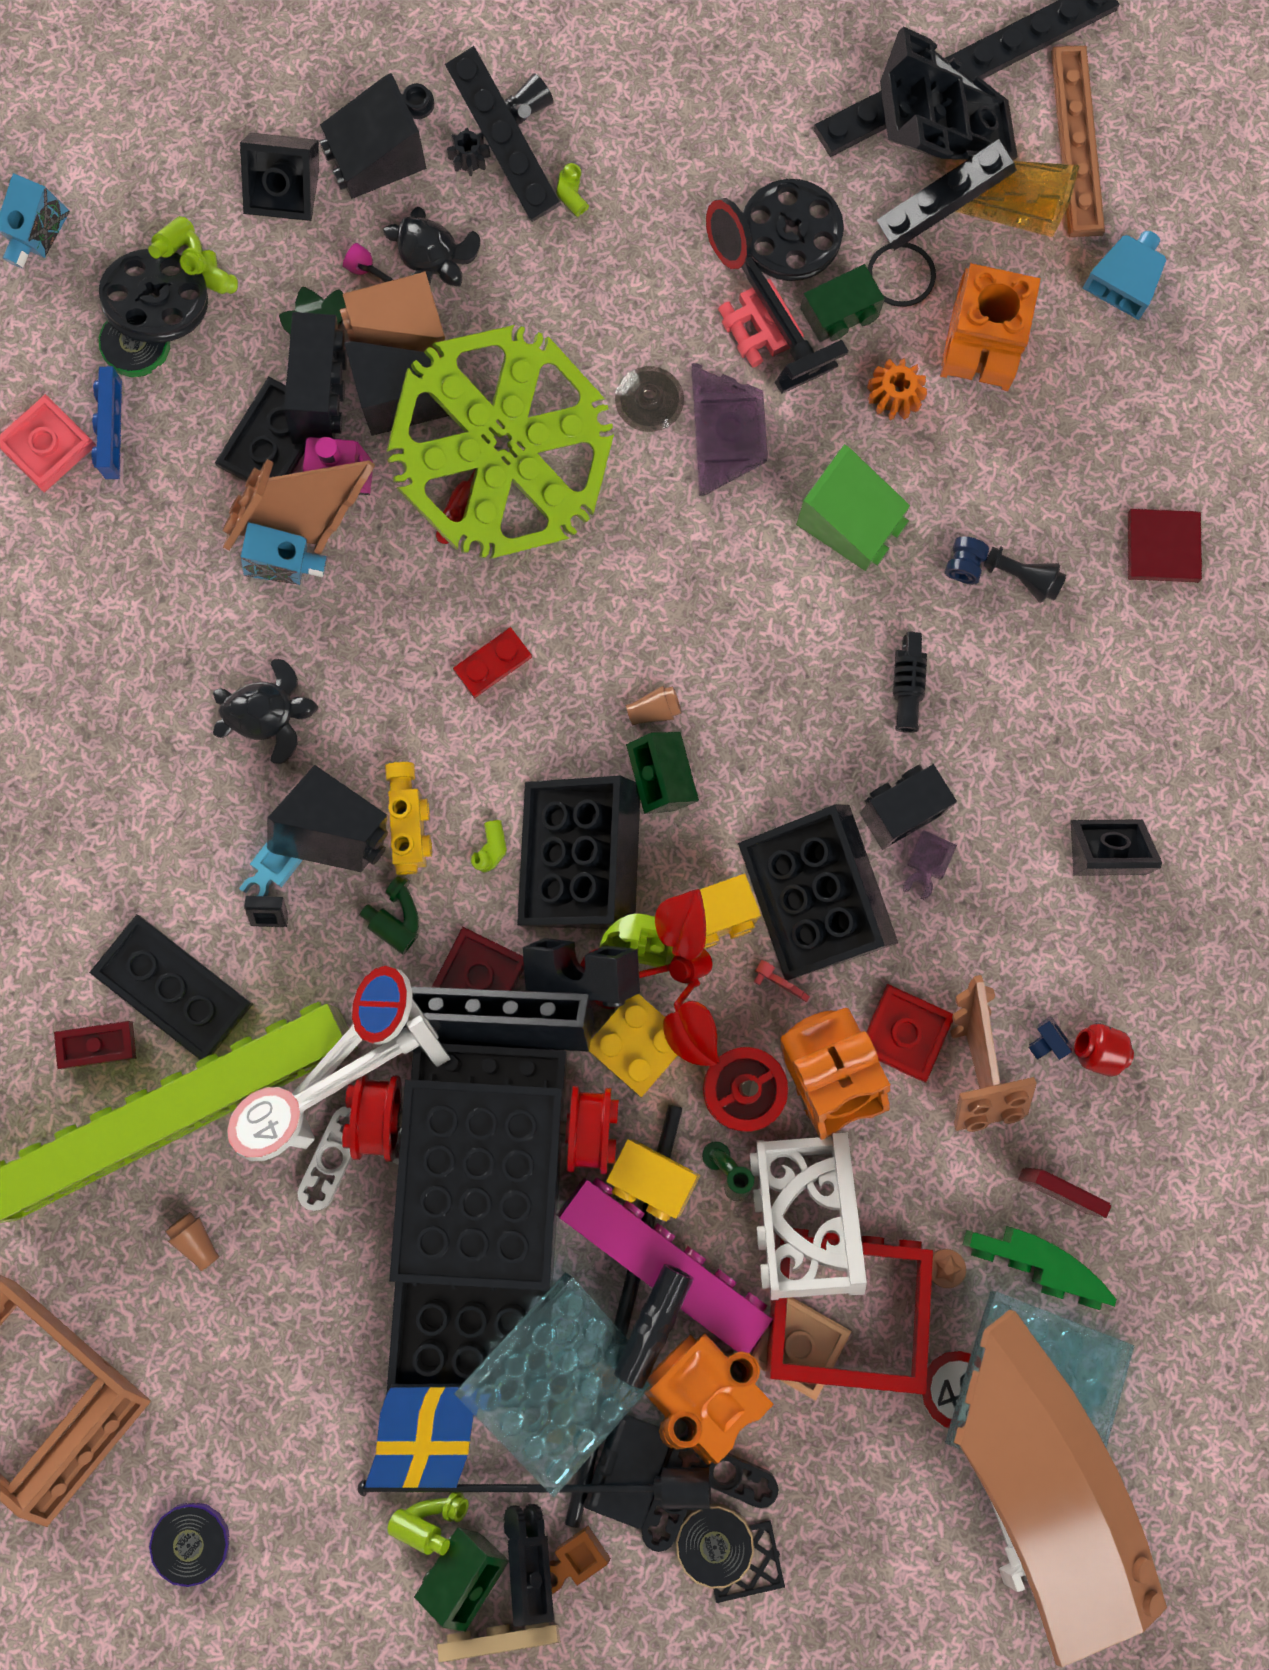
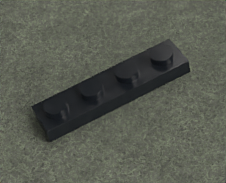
[877,139,1017,251]

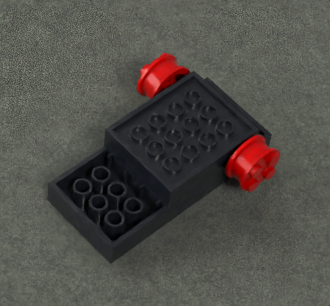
[342,1044,619,1408]

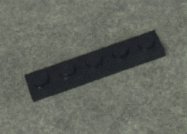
[445,46,561,222]

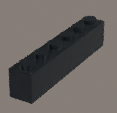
[403,987,594,1052]

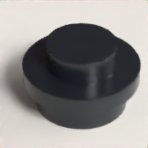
[402,83,435,119]

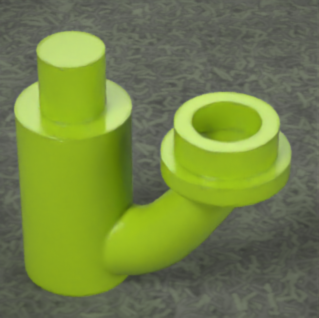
[148,216,207,275]
[387,1492,469,1555]

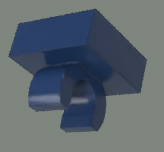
[1028,1016,1073,1060]

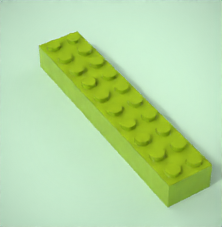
[0,1001,358,1223]

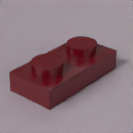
[54,1021,137,1070]

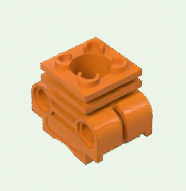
[940,263,1041,391]

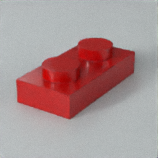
[453,627,532,699]

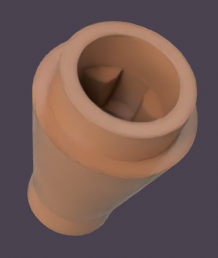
[626,686,682,726]
[165,1212,220,1271]

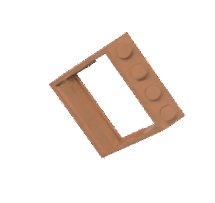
[0,1275,151,1527]

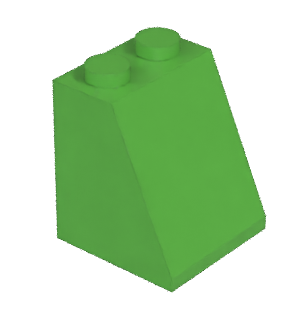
[796,444,910,571]

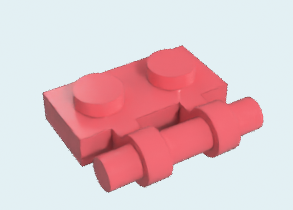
[718,279,804,368]

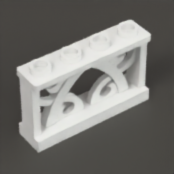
[750,1132,867,1300]

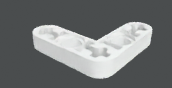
[297,1106,401,1211]

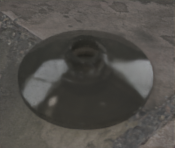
[615,366,684,432]

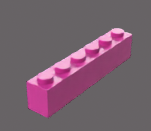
[557,1177,773,1353]

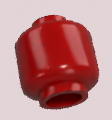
[1074,1023,1134,1077]

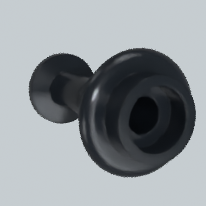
[984,546,1067,603]

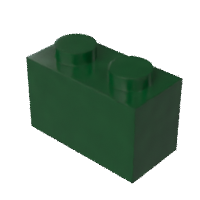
[800,264,885,342]
[626,732,699,814]
[414,1527,509,1632]

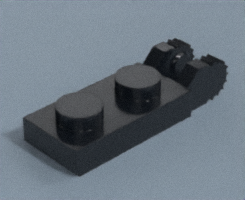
[503,1504,554,1627]

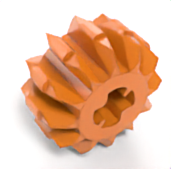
[867,358,927,421]

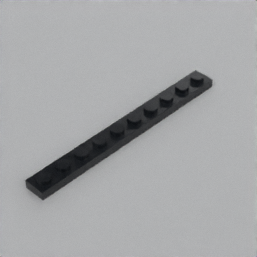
[814,0,1120,157]

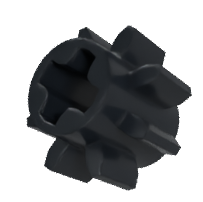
[447,128,491,176]

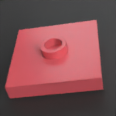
[0,394,96,493]

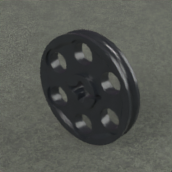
[743,179,844,281]
[99,249,208,343]

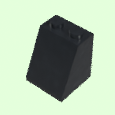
[319,73,427,199]
[344,341,449,436]
[267,765,388,872]

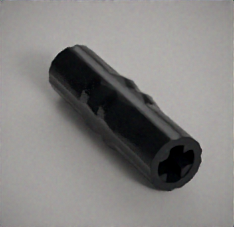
[613,1264,694,1389]

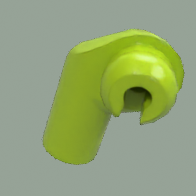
[556,163,589,218]
[202,250,238,294]
[471,820,507,872]

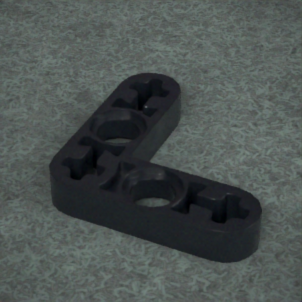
[641,1438,779,1552]

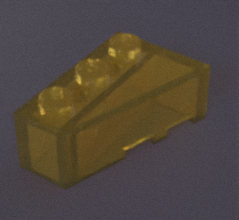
[955,161,1080,237]

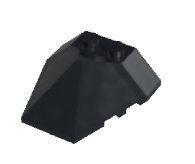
[880,26,1018,161]

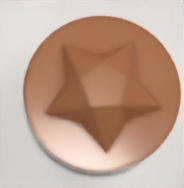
[932,1249,966,1288]

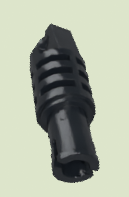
[893,632,927,733]

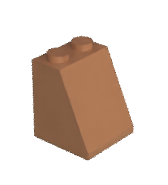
[340,272,445,358]

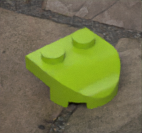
[599,914,675,967]

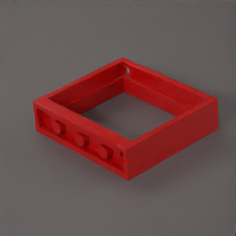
[765,1228,933,1395]

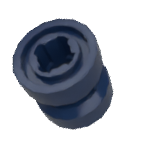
[945,536,989,585]

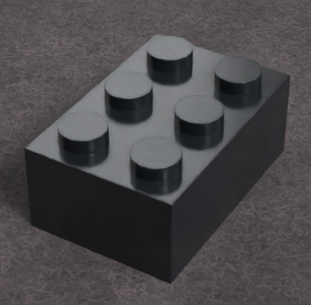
[284,312,348,445]

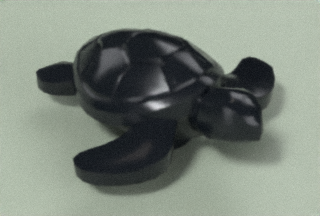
[384,207,481,287]
[213,659,319,764]

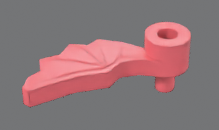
[754,960,810,1002]

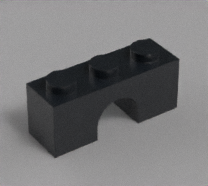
[523,938,640,1007]

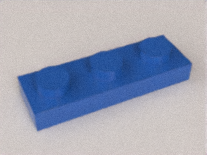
[91,366,122,479]

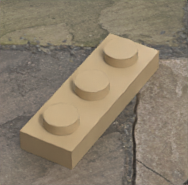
[437,1623,561,1662]

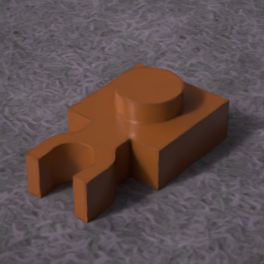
[550,1525,611,1595]

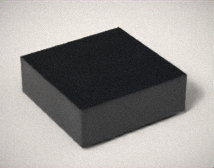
[244,896,288,927]

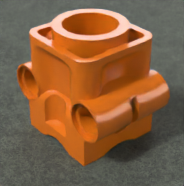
[780,1008,891,1140]
[644,1333,774,1464]

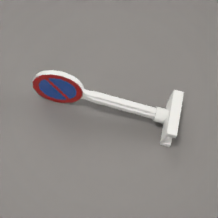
[235,966,412,1149]

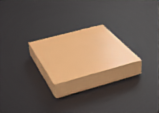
[751,1297,852,1401]

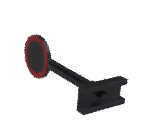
[706,198,849,394]

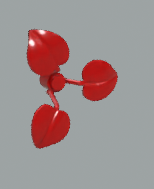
[580,889,720,1066]

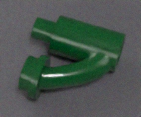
[359,876,419,955]
[702,1142,754,1201]

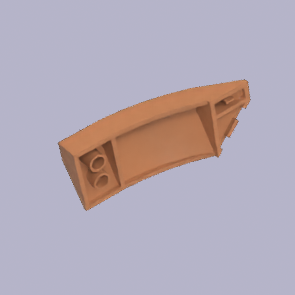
[954,1310,1167,1668]

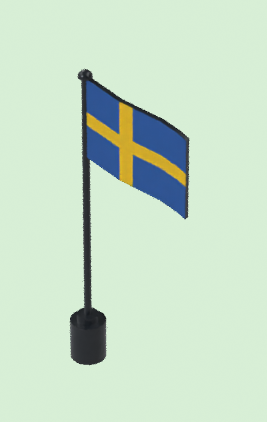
[357,1384,711,1510]

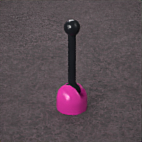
[343,243,394,282]

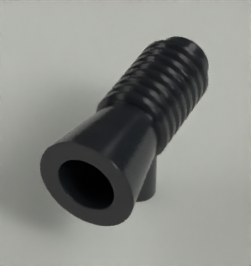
[479,73,554,136]

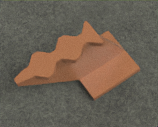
[222,459,375,555]
[950,975,1037,1132]

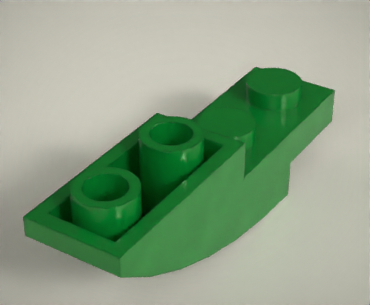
[962,1226,1117,1310]

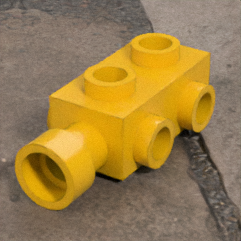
[385,762,432,875]

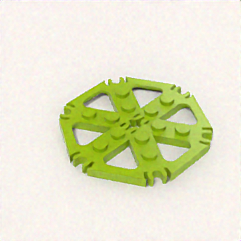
[386,325,614,559]

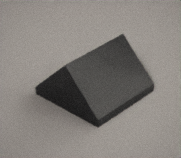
[1071,819,1162,876]

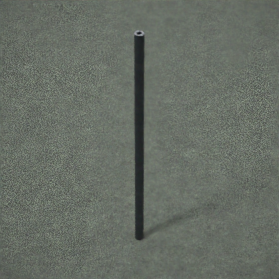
[564,1104,683,1528]

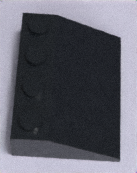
[517,775,640,930]
[738,804,898,981]

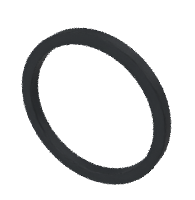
[868,243,936,307]

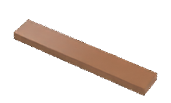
[1051,45,1105,237]

